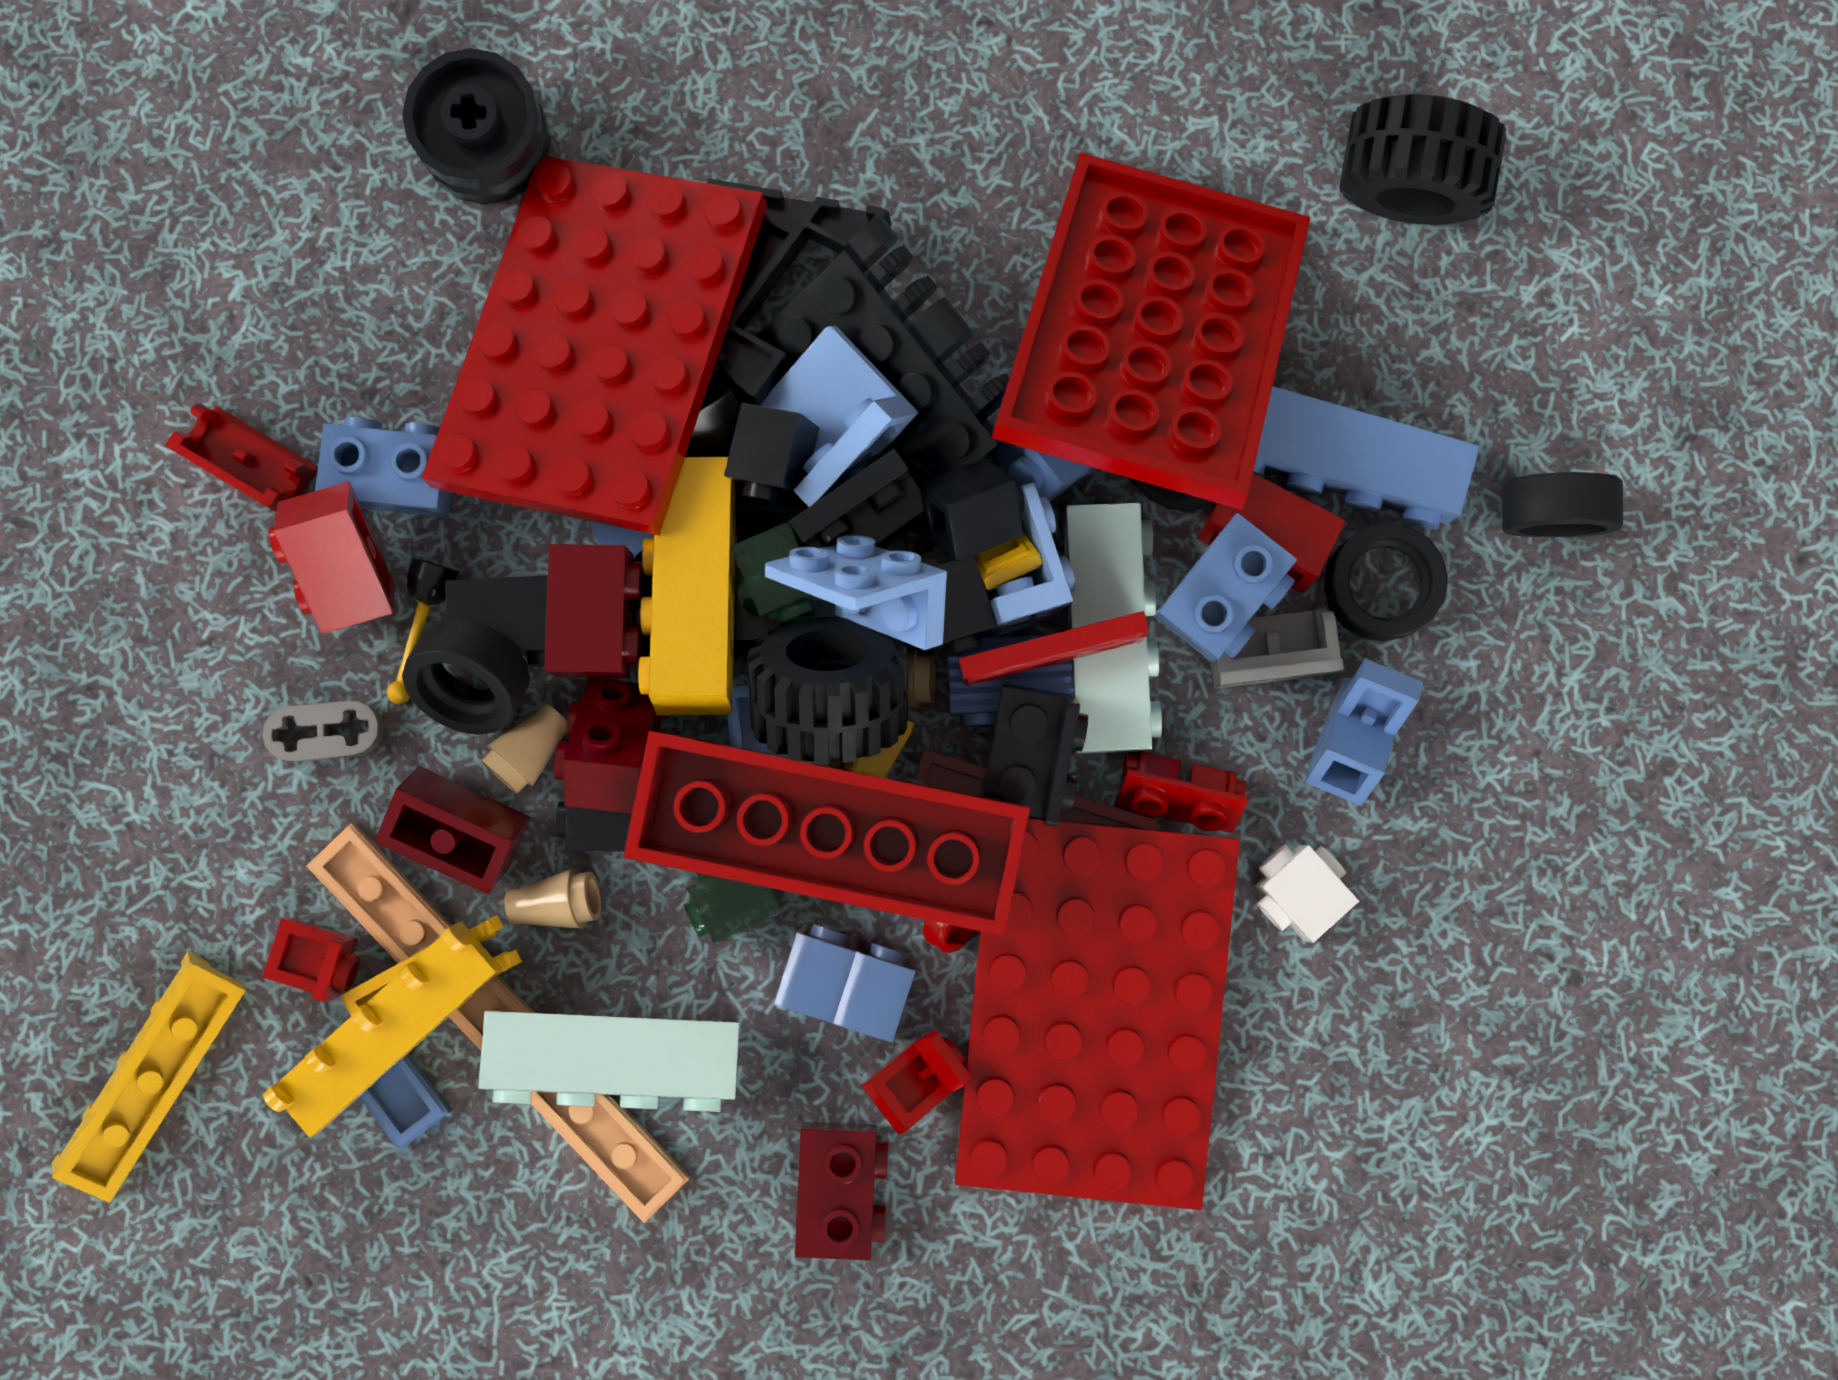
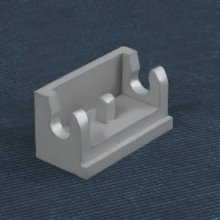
[1210,608,1344,689]

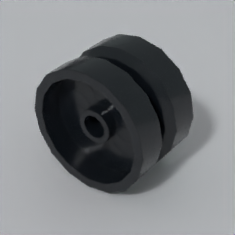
[402,48,551,205]

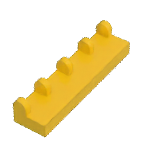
[263,921,502,1138]
[52,951,246,1203]

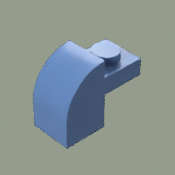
[1305,658,1423,806]

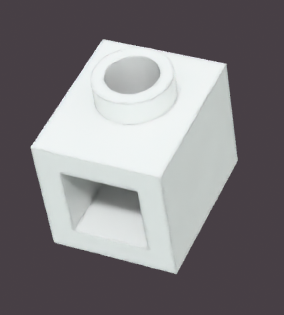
[1254,844,1359,943]

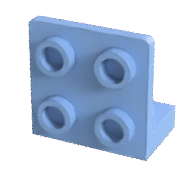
[761,326,919,507]
[979,483,1075,638]
[765,535,947,650]

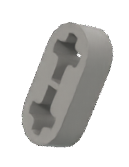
[262,700,385,762]

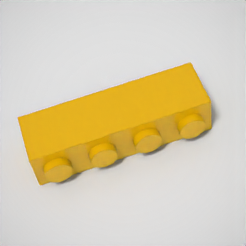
[638,457,736,715]

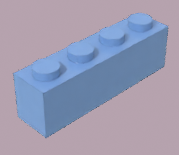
[1253,386,1480,530]

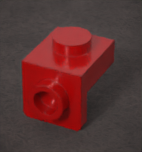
[262,917,360,1002]
[861,1030,972,1135]

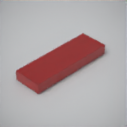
[958,611,1149,687]

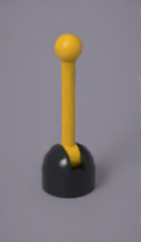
[387,558,460,705]

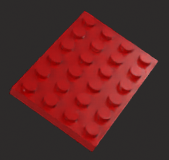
[992,152,1310,510]
[422,156,768,535]
[954,817,1240,1210]

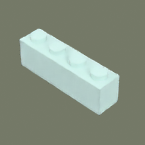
[1063,503,1162,754]
[478,1011,739,1112]

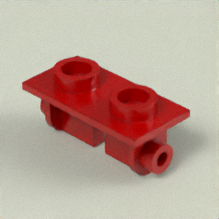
[1114,751,1249,834]

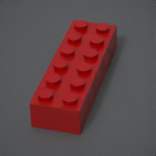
[623,731,1030,936]

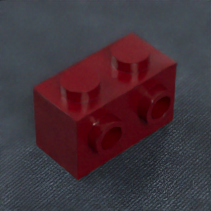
[544,544,644,678]
[554,678,662,814]
[374,766,531,895]
[795,1122,889,1261]

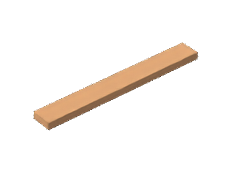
[306,823,690,1223]

